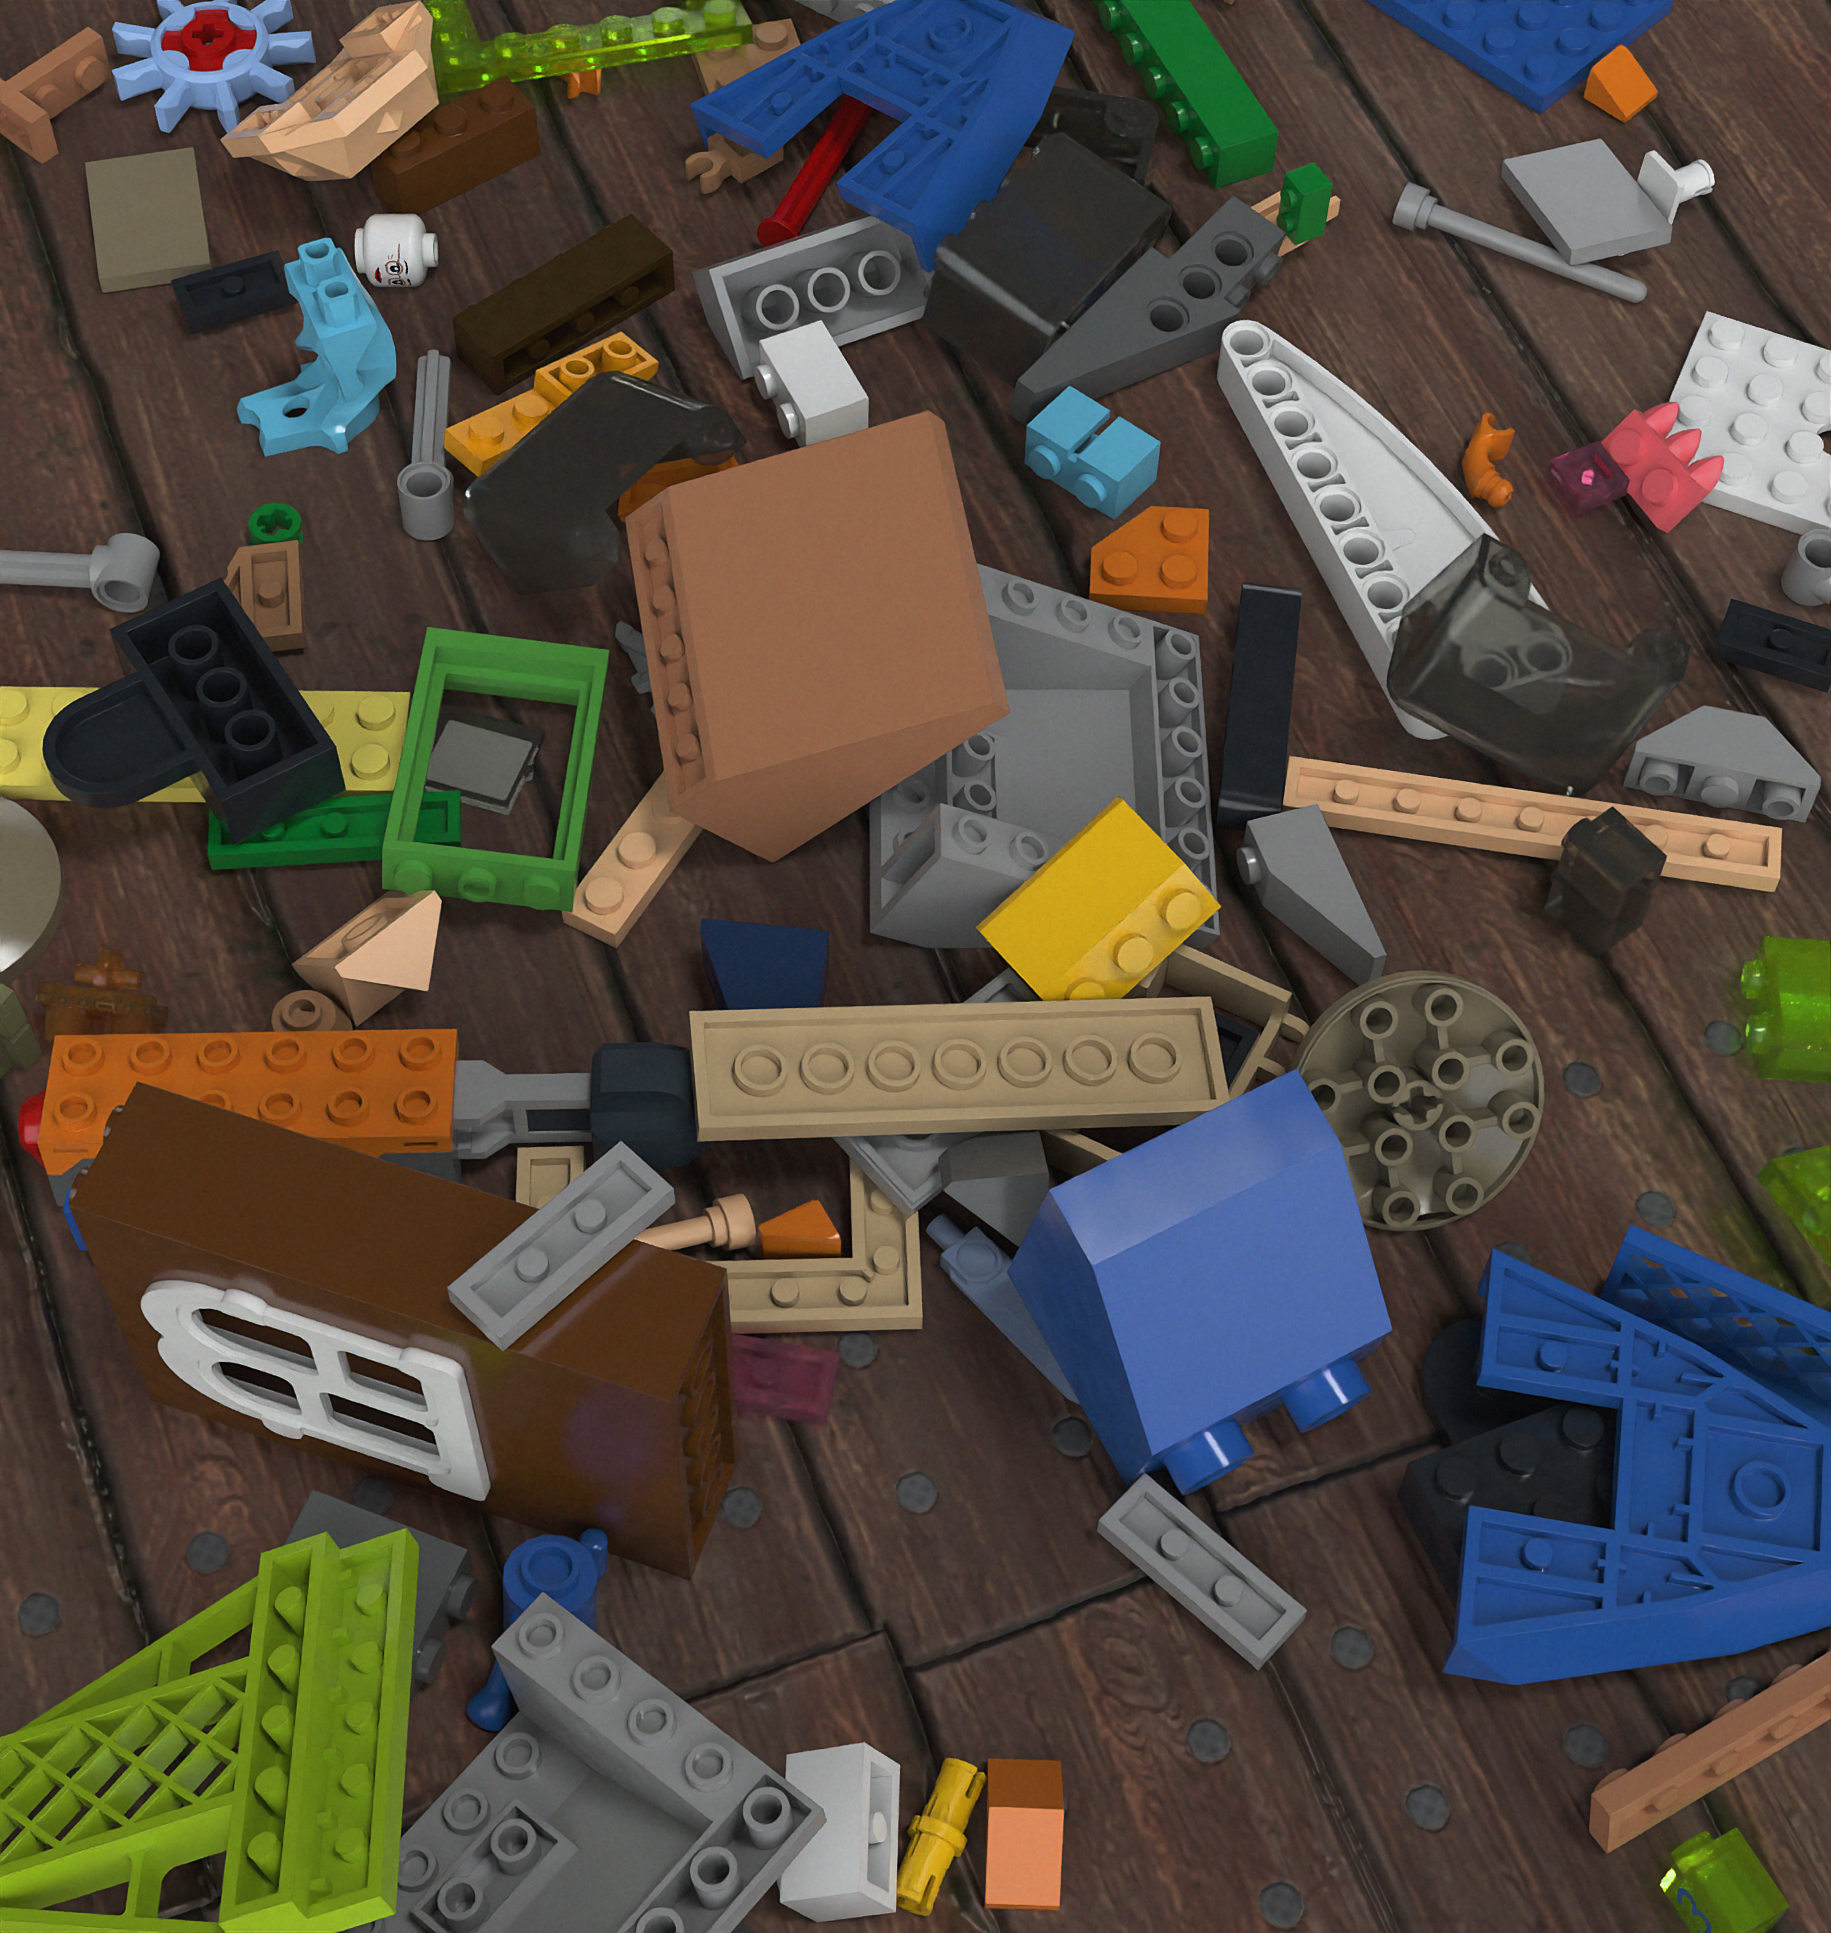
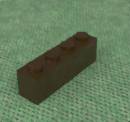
[452,213,675,396]

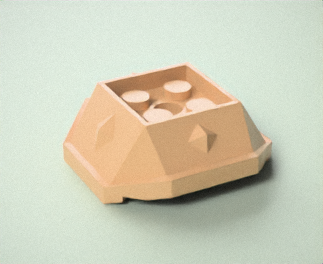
[220,0,439,181]

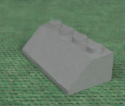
[692,213,946,379]

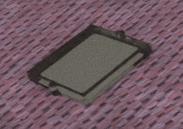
[424,704,545,815]

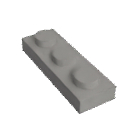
[447,1141,675,1351]
[1097,1473,1307,1670]

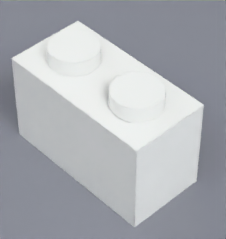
[754,320,869,448]
[777,1742,900,1922]

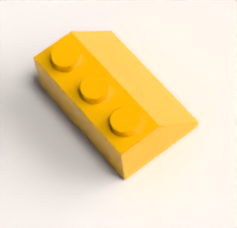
[975,796,1221,1001]

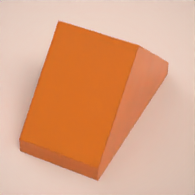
[984,1758,1064,1911]

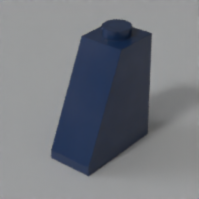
[700,918,829,1010]

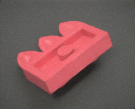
[1594,402,1724,533]

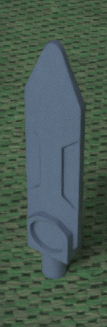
[926,1213,1080,1405]

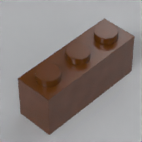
[370,76,540,216]

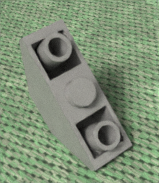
[1623,705,1821,823]

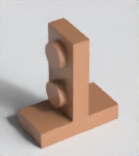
[0,27,112,164]

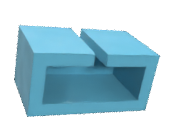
[1024,385,1161,520]

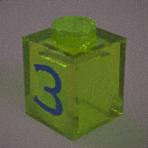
[1660,1827,1790,1933]

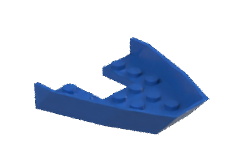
[690,0,1076,273]
[1442,1248,1831,1685]

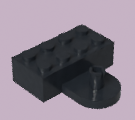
[42,577,346,845]
[1396,1317,1617,1610]

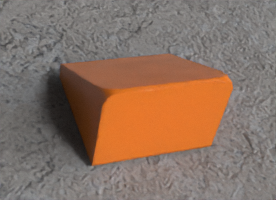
[1583,44,1658,123]
[758,1199,841,1260]

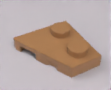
[224,540,307,652]

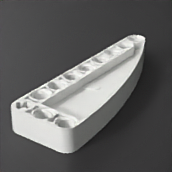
[1217,320,1573,740]

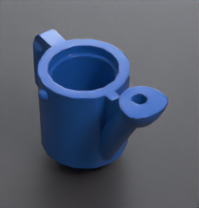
[466,1528,608,1731]

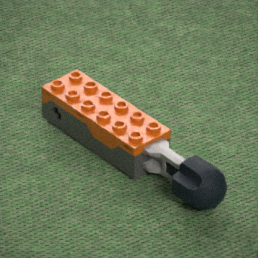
[18,1029,712,1206]

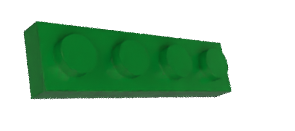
[208,790,463,870]

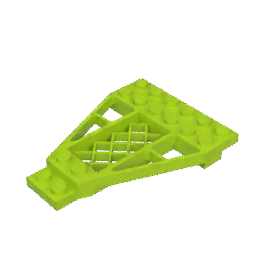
[0,1528,420,1933]

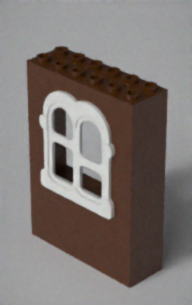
[69,1081,740,1581]

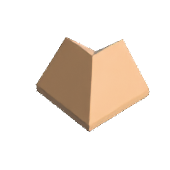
[291,890,442,1027]

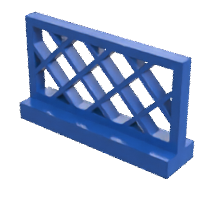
[1599,1224,1831,1429]

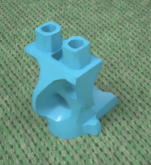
[236,238,396,457]

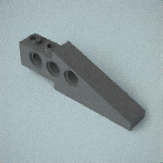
[1008,195,1286,426]

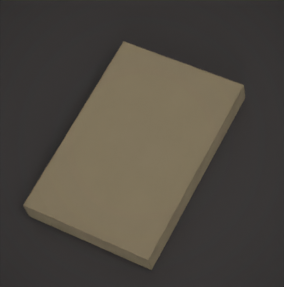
[85,147,212,293]

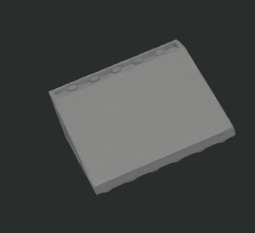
[870,563,1220,948]
[337,1592,827,1933]

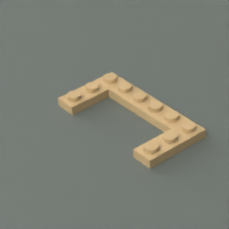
[516,1146,923,1334]

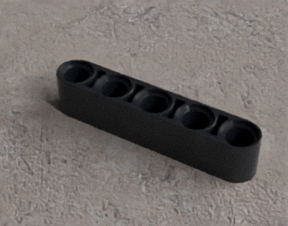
[1215,582,1302,831]

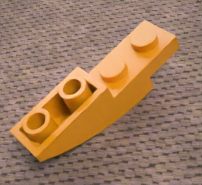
[443,331,659,479]

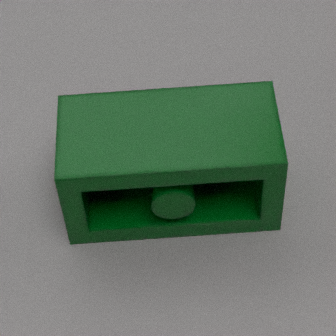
[1276,162,1333,246]

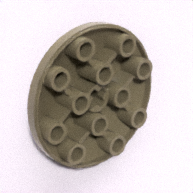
[1288,970,1544,1231]

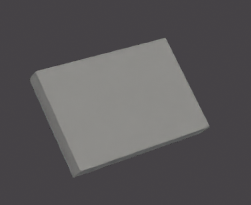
[1501,138,1673,266]

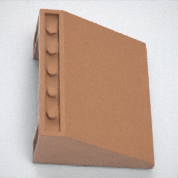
[625,410,1010,863]

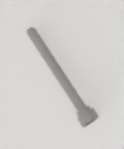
[1392,182,1647,303]

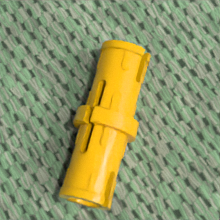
[896,1758,988,1916]

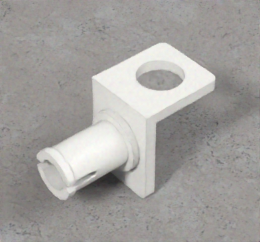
[1618,150,1715,256]

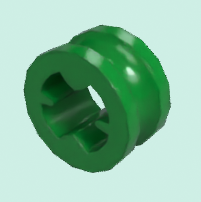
[248,502,303,546]

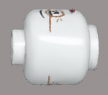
[355,214,438,287]

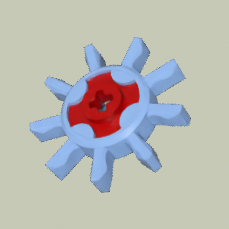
[112,0,316,133]

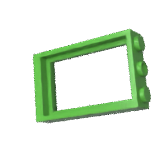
[382,627,610,912]

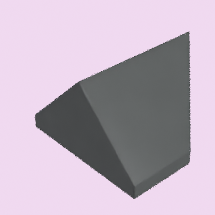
[938,1130,1049,1247]

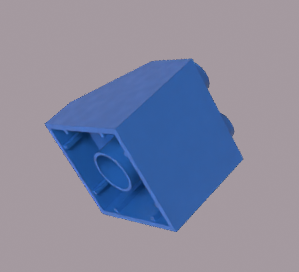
[1007,1068,1392,1496]

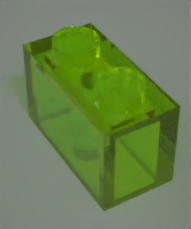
[1741,936,1831,1083]

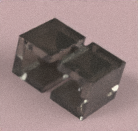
[1544,806,1667,958]

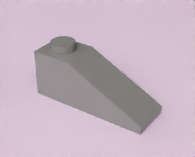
[1236,804,1387,986]

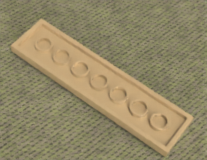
[688,996,1230,1142]

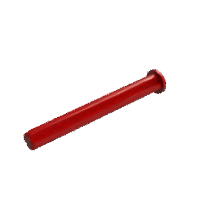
[757,95,874,247]

